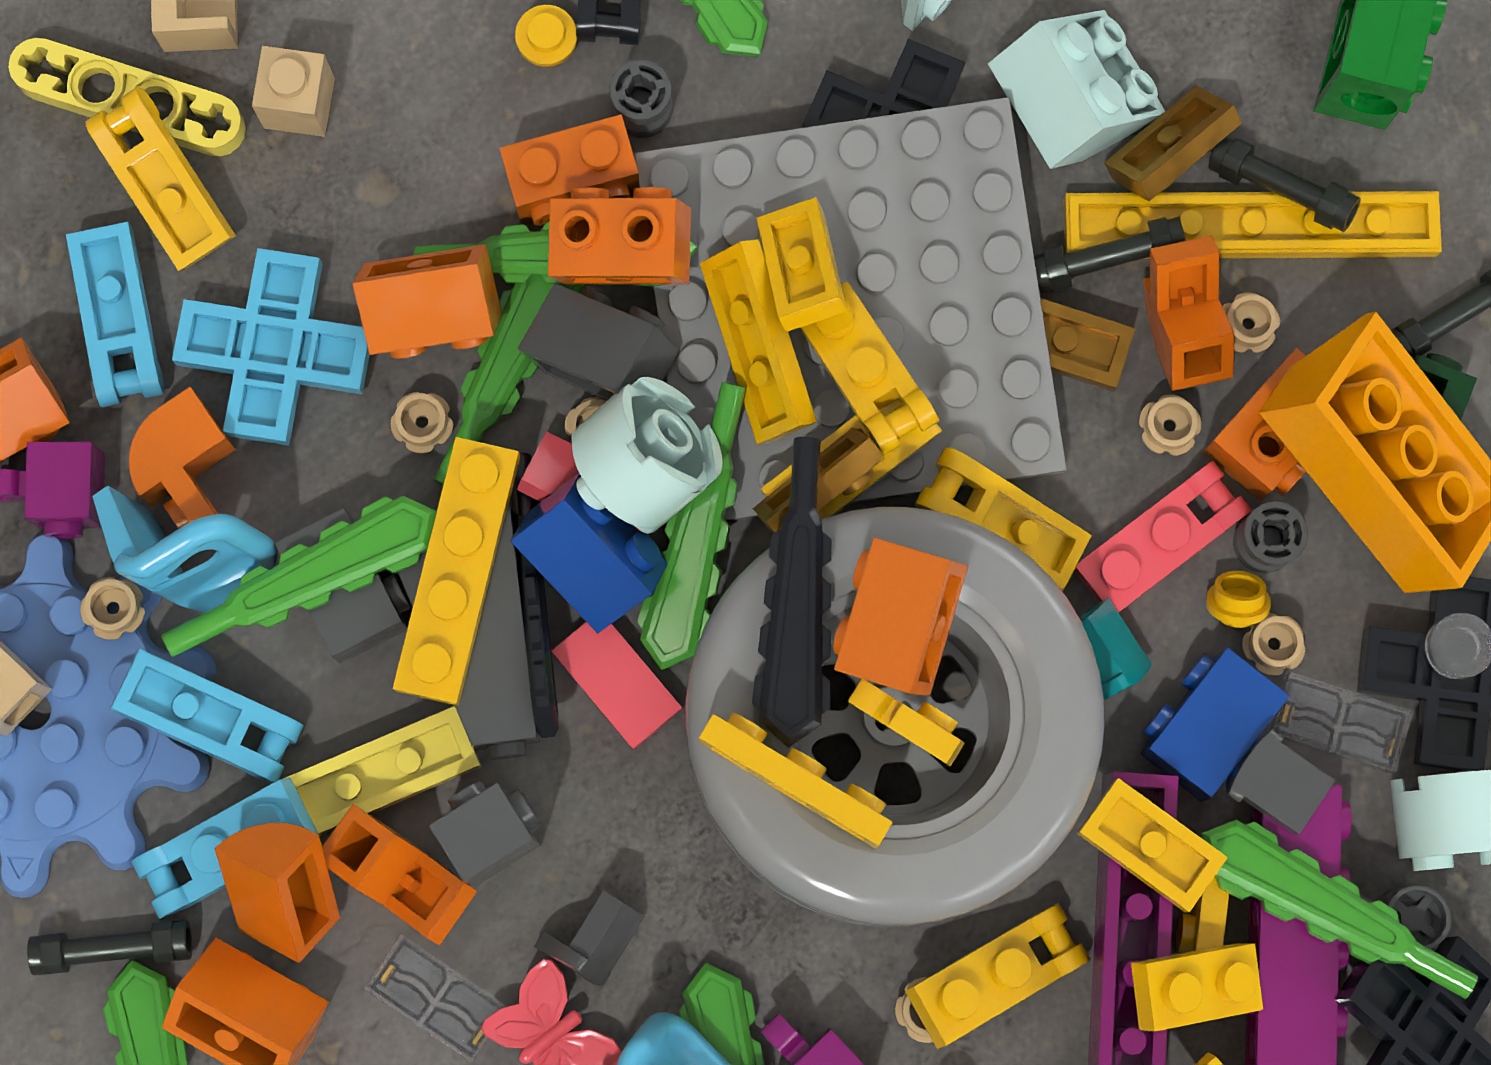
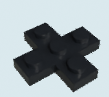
[802,39,965,128]
[1357,577,1491,772]
[1334,936,1491,1065]

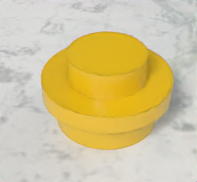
[515,5,577,67]
[1206,571,1271,628]

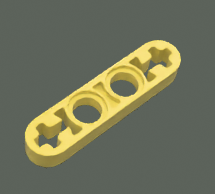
[8,38,246,157]

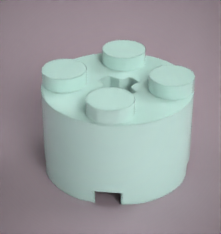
[572,377,723,534]
[1390,770,1491,871]

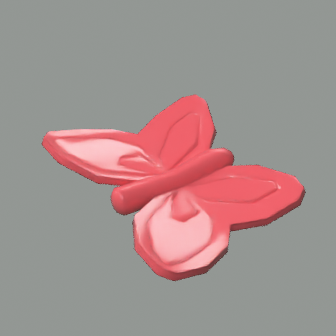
[481,958,623,1065]

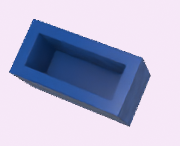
[510,473,668,634]
[1140,648,1290,802]

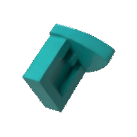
[1080,598,1152,701]

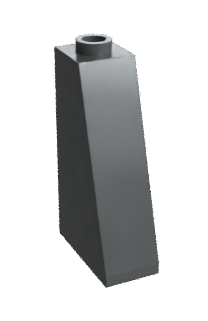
[398,507,541,760]

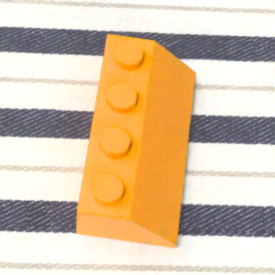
[1259,312,1491,593]

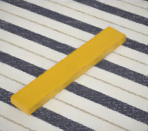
[1063,191,1442,259]

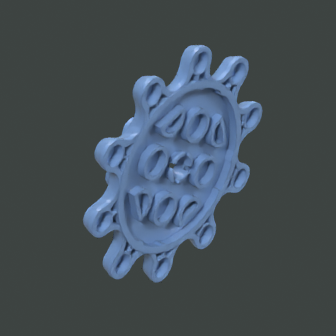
[0,532,217,898]

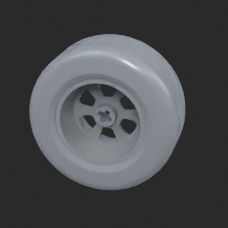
[686,507,1105,927]

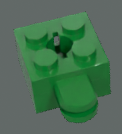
[1313,0,1447,130]

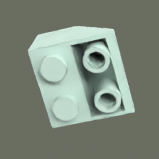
[988,10,1165,169]

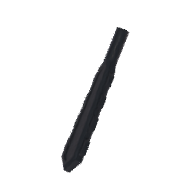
[752,437,832,748]
[510,453,559,738]

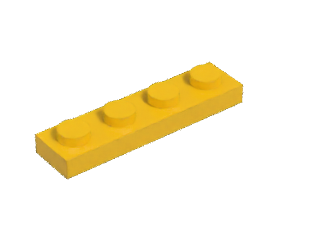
[392,437,520,706]

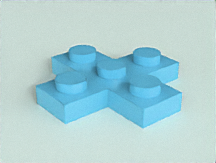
[172,248,370,446]

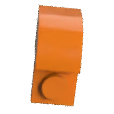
[1143,235,1234,391]
[129,387,236,528]
[322,804,477,946]

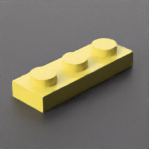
[283,706,482,836]

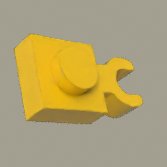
[848,679,965,766]

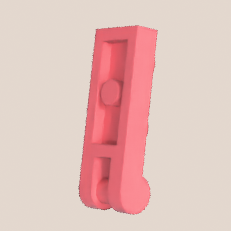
[1074,461,1252,613]

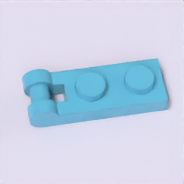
[66,222,165,407]
[109,649,304,784]
[131,778,319,920]

